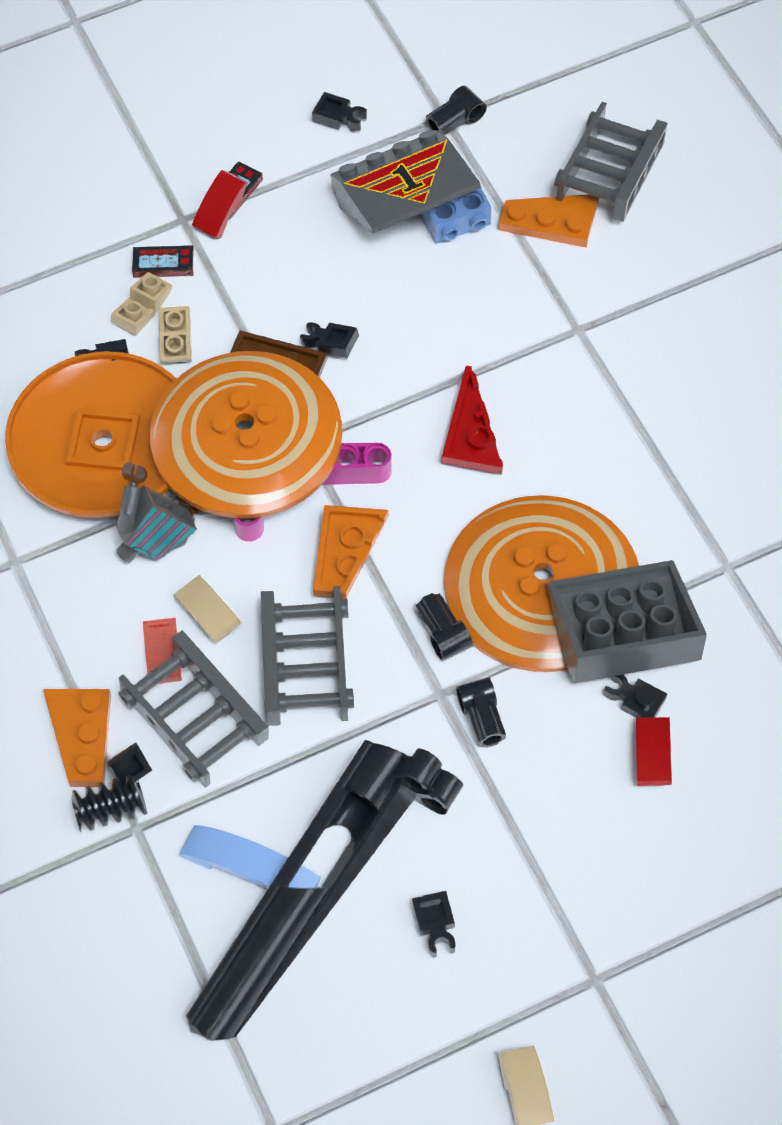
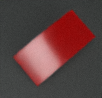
[192,170,248,238]
[636,717,672,786]

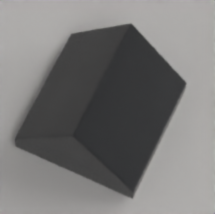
[107,742,152,786]

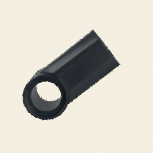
[426,85,487,135]
[415,593,473,661]
[456,677,506,748]

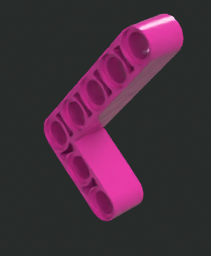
[233,442,392,542]

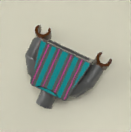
[116,462,202,563]

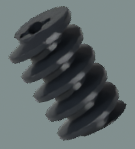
[71,774,148,832]

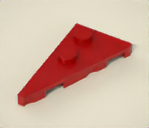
[442,365,503,474]

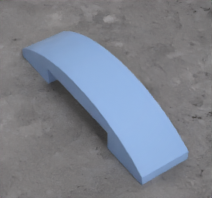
[179,825,321,889]

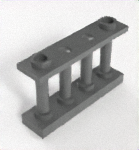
[554,101,668,222]
[260,586,354,726]
[118,630,269,788]

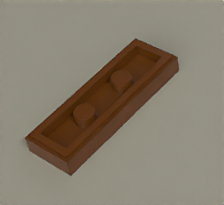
[230,330,328,378]

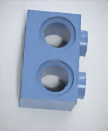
[422,188,491,244]

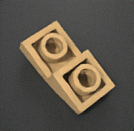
[111,272,173,336]
[159,306,192,363]
[174,574,242,643]
[498,1045,555,1125]

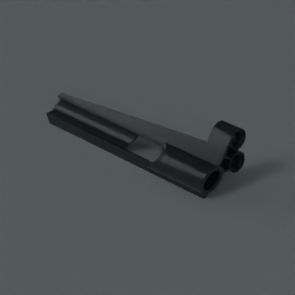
[186,740,464,1041]

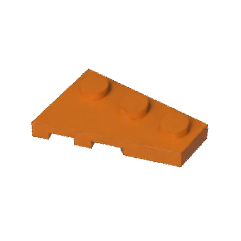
[498,194,599,248]
[313,505,389,599]
[43,689,111,787]

